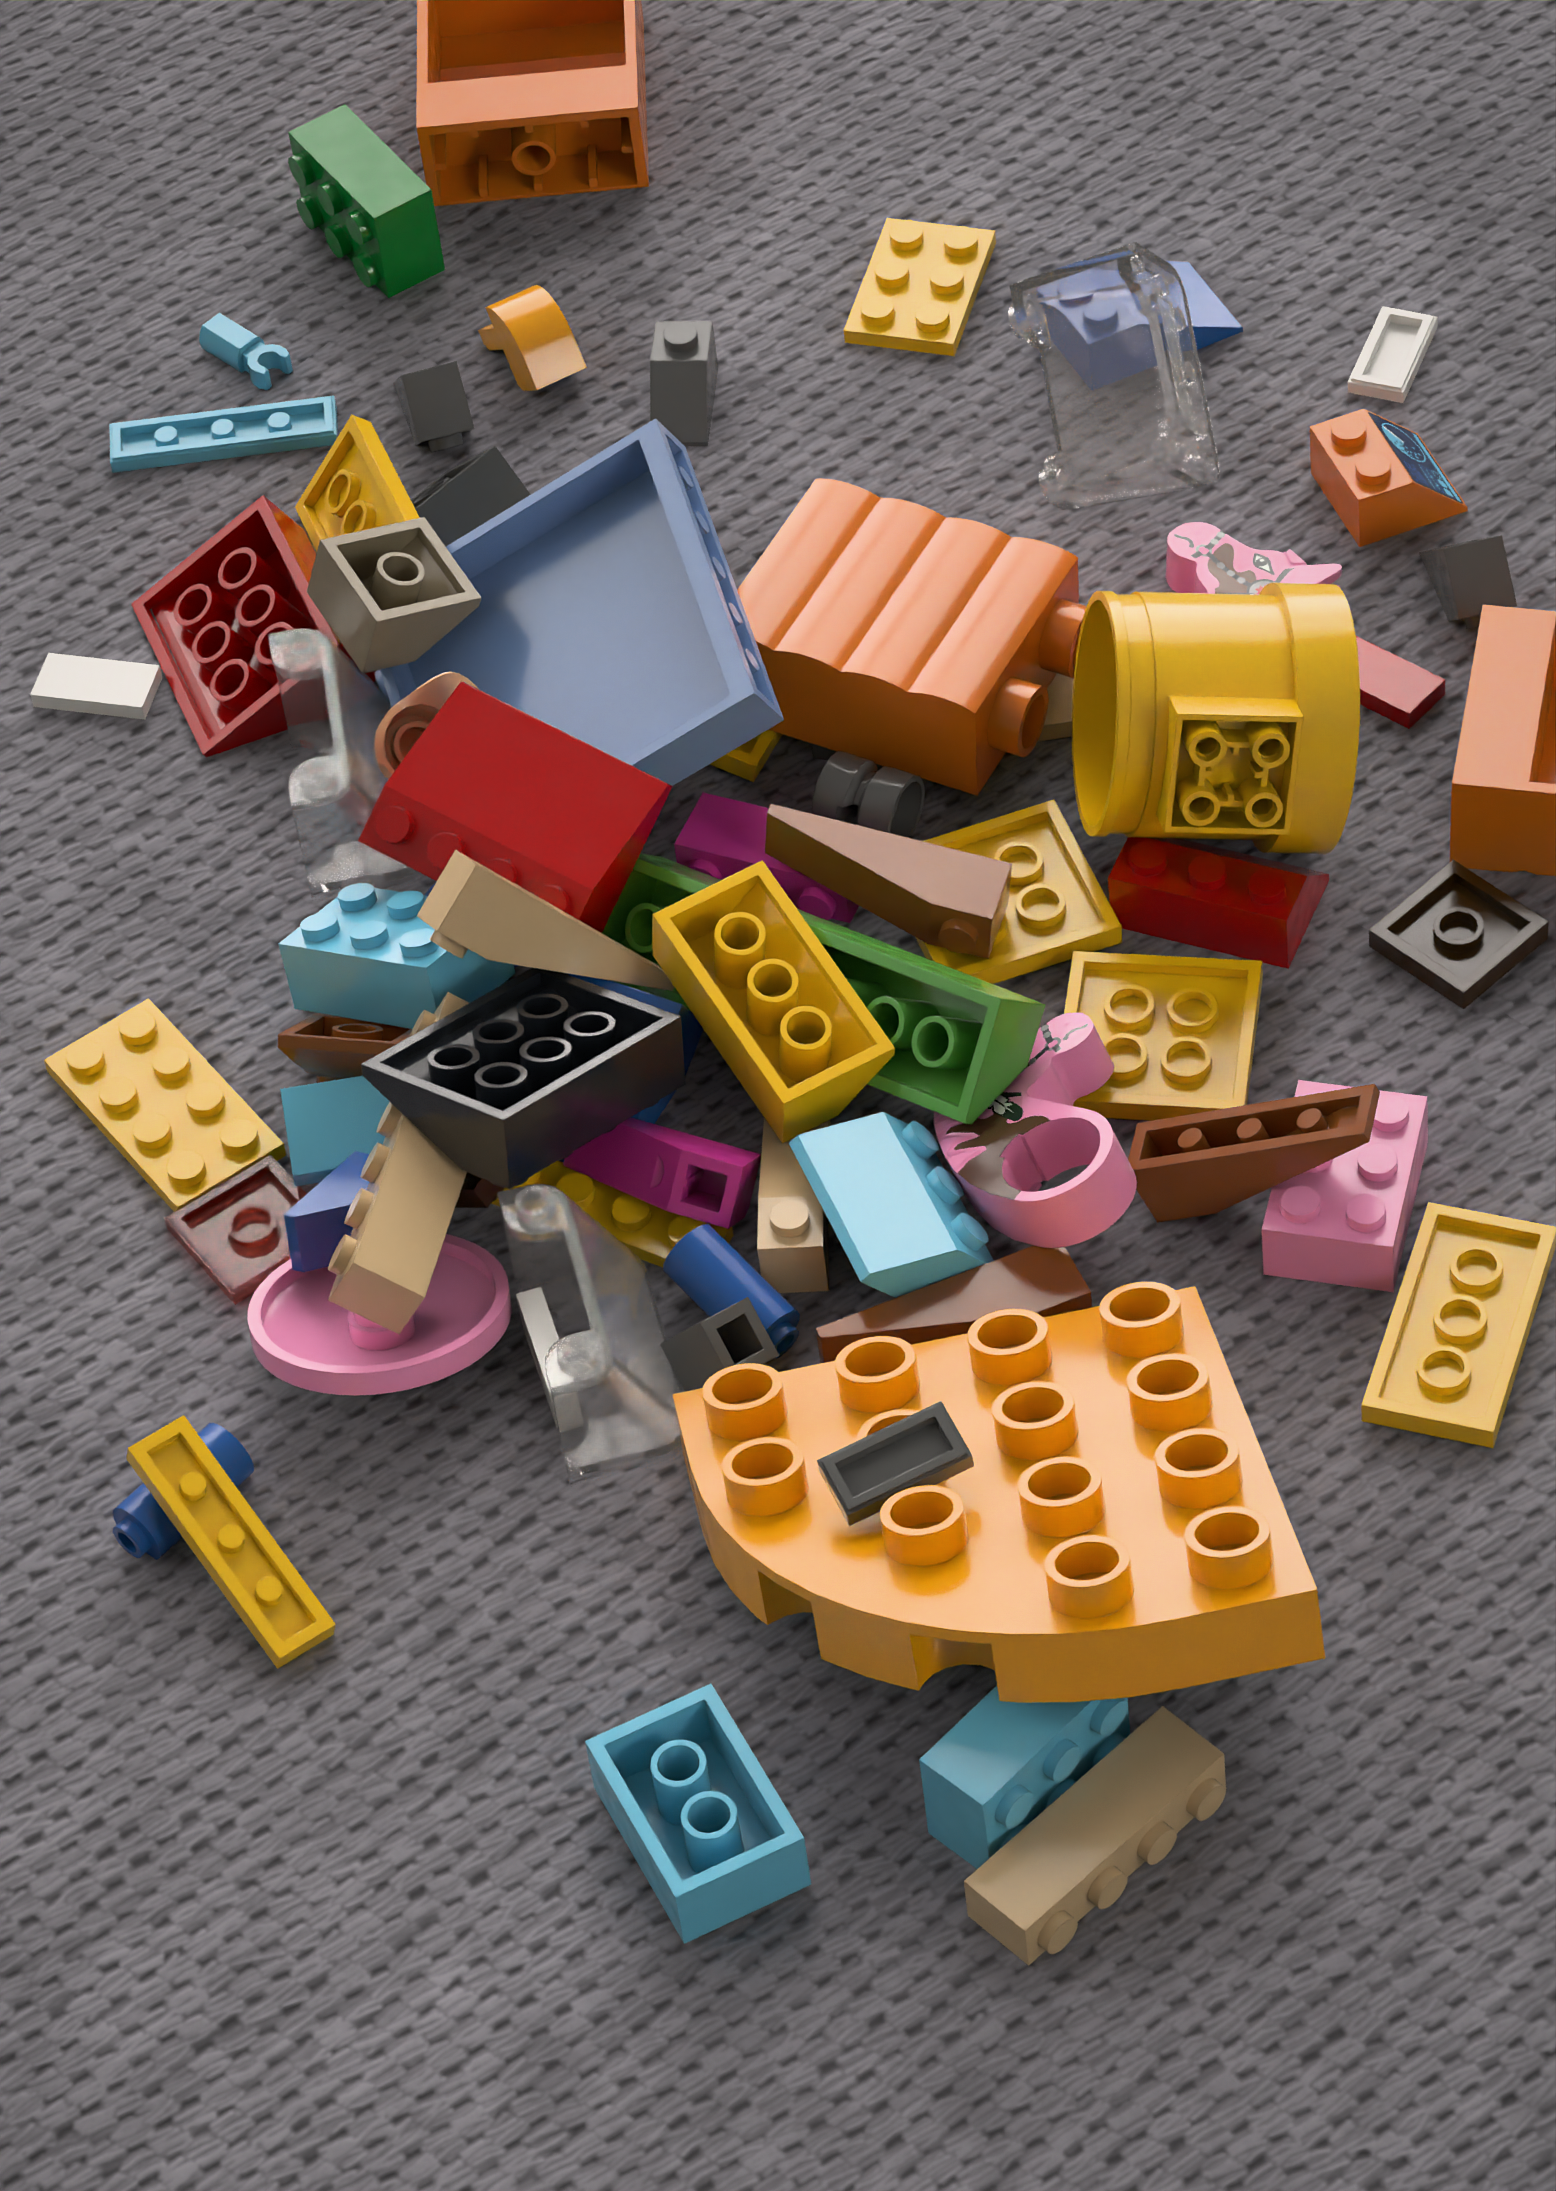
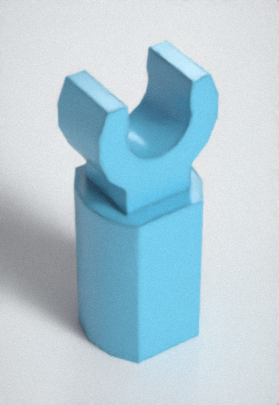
[199,313,293,390]

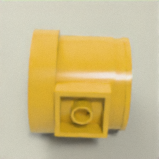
[1072,583,1360,854]

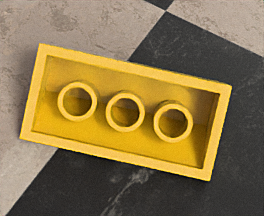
[652,860,895,1144]

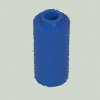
[663,1224,800,1359]
[112,1423,254,1560]

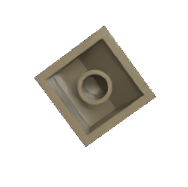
[307,517,481,673]

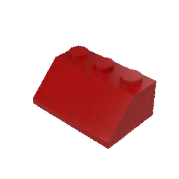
[1108,837,1329,969]

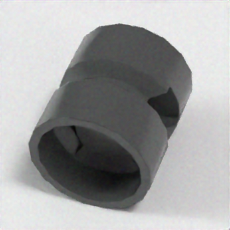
[811,751,925,838]

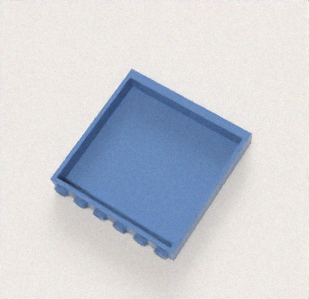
[375,418,784,786]

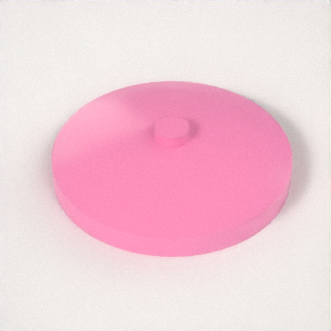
[247,1234,512,1396]

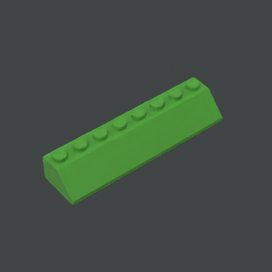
[602,854,1046,1124]

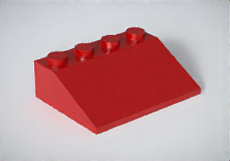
[131,495,376,758]
[358,681,673,933]

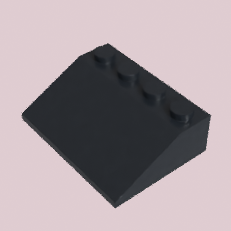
[361,968,686,1189]

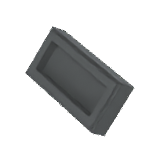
[817,1401,974,1526]

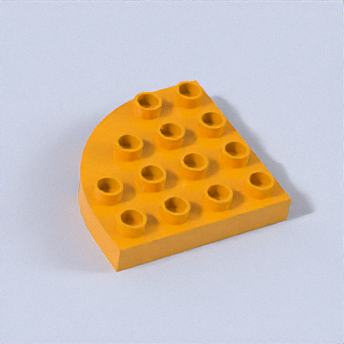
[672,1282,1325,1703]

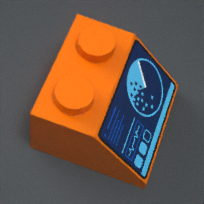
[1310,409,1468,547]

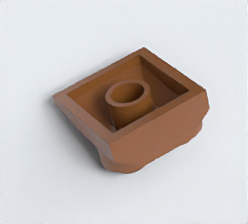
[278,1013,412,1083]

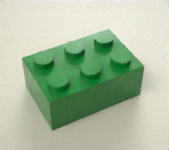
[288,104,445,298]

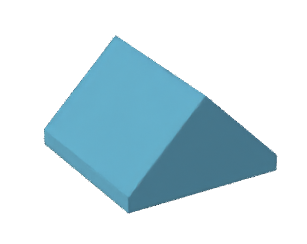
[280,1076,390,1187]

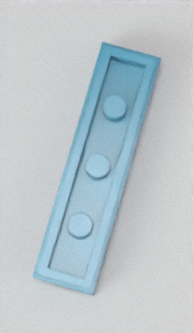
[109,396,338,473]

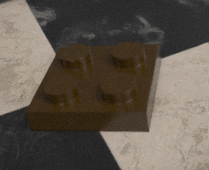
[1369,860,1549,1009]

